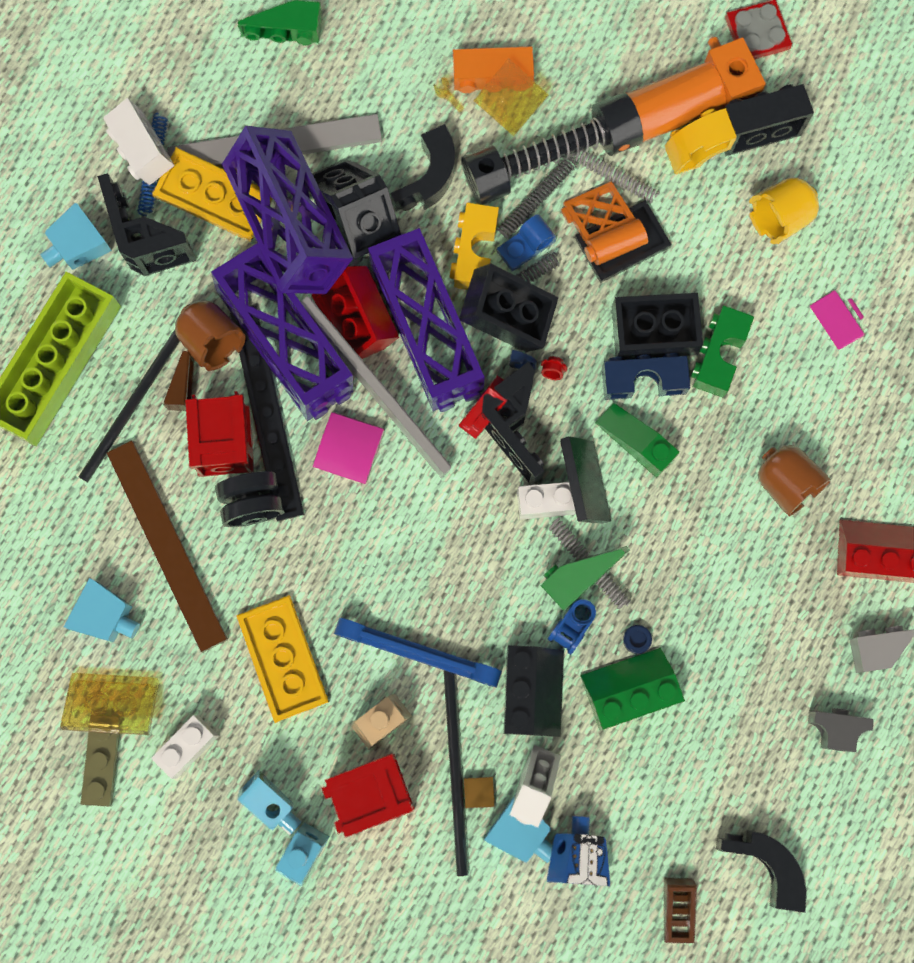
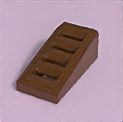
[163,351,195,411]
[663,877,697,943]

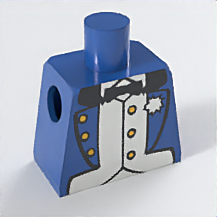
[547,816,610,886]

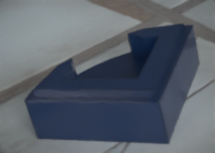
[509,350,538,371]

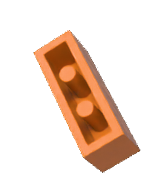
[453,47,534,93]

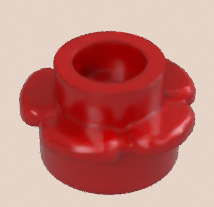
[541,356,568,380]

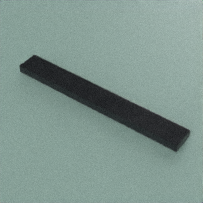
[230,306,305,522]

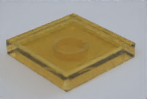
[473,58,549,137]

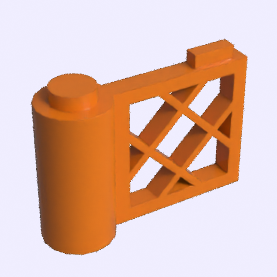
[561,181,648,265]

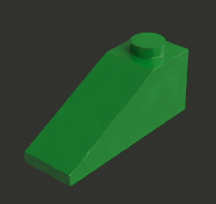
[595,403,680,478]
[540,546,630,611]

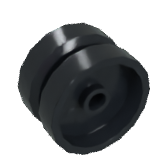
[215,471,285,527]

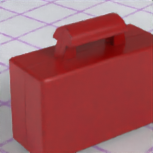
[459,375,508,439]

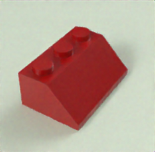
[312,266,400,359]
[837,520,914,583]

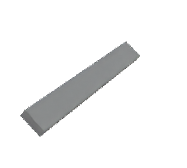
[167,114,382,168]
[301,296,451,478]

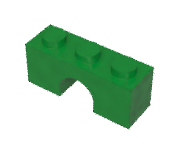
[690,305,755,398]

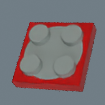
[725,0,793,60]

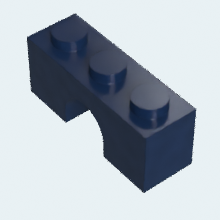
[601,353,690,400]

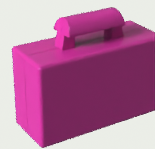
[810,290,864,350]

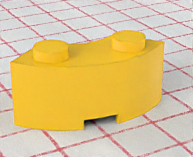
[664,108,737,175]

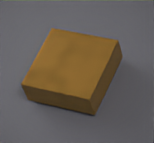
[464,777,495,808]

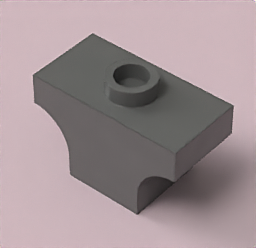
[808,708,874,752]

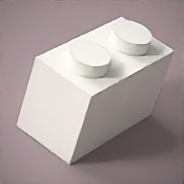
[517,482,576,520]
[151,715,219,779]

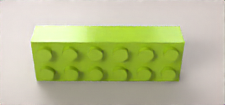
[0,271,121,447]

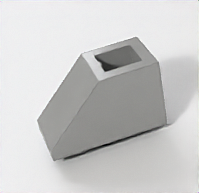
[850,625,914,673]

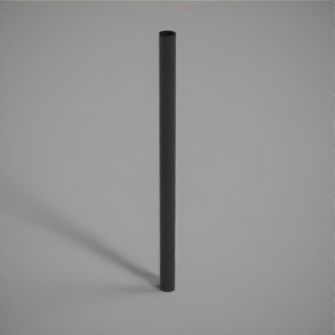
[78,329,180,483]
[443,670,468,876]

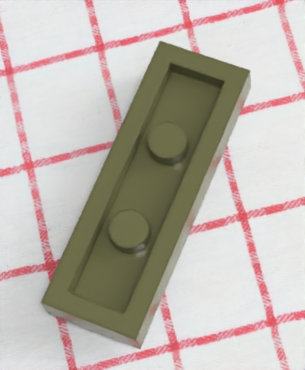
[80,716,121,807]

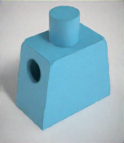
[40,203,112,270]
[64,578,140,643]
[484,794,553,863]

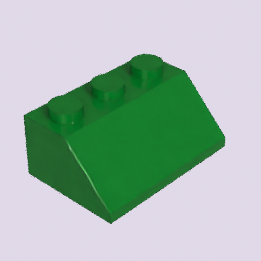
[580,648,685,730]

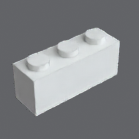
[103,98,175,185]
[510,745,561,827]

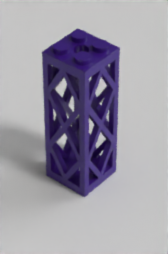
[222,125,353,294]
[368,228,485,412]
[211,243,353,422]

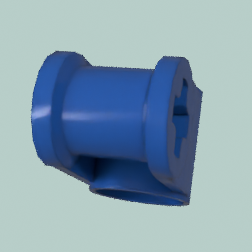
[547,600,596,655]

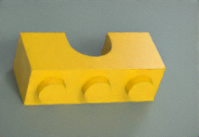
[450,203,499,290]

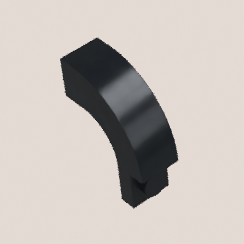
[390,124,455,212]
[716,830,807,913]

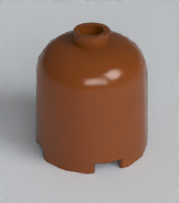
[175,300,245,371]
[758,445,831,517]

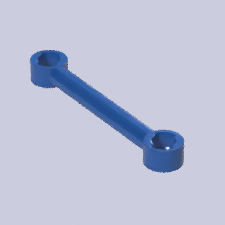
[334,618,502,688]

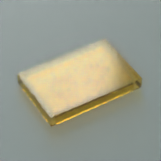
[60,673,159,735]

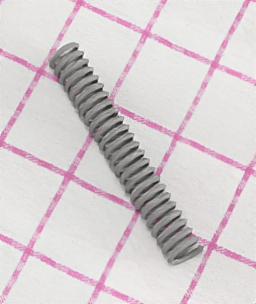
[565,150,660,204]
[549,518,631,609]

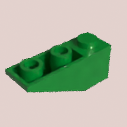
[238,0,322,45]

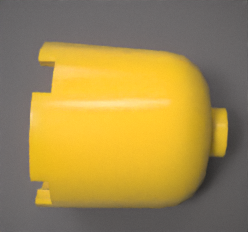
[749,177,819,244]

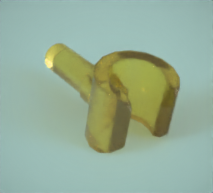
[433,77,464,113]

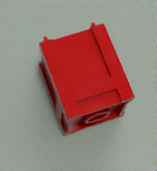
[185,391,254,477]
[322,754,415,838]

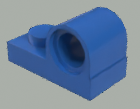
[496,214,556,272]

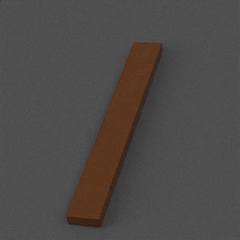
[107,441,228,653]

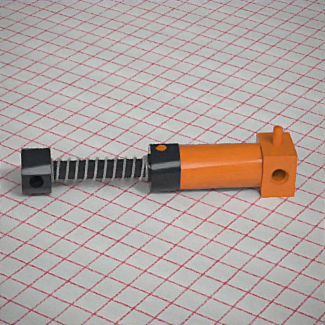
[461,37,766,205]

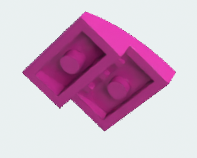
[313,412,385,484]

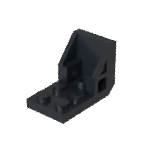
[309,158,401,259]
[97,173,196,276]
[481,362,544,486]

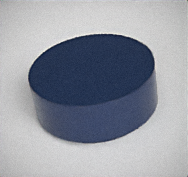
[623,625,652,654]

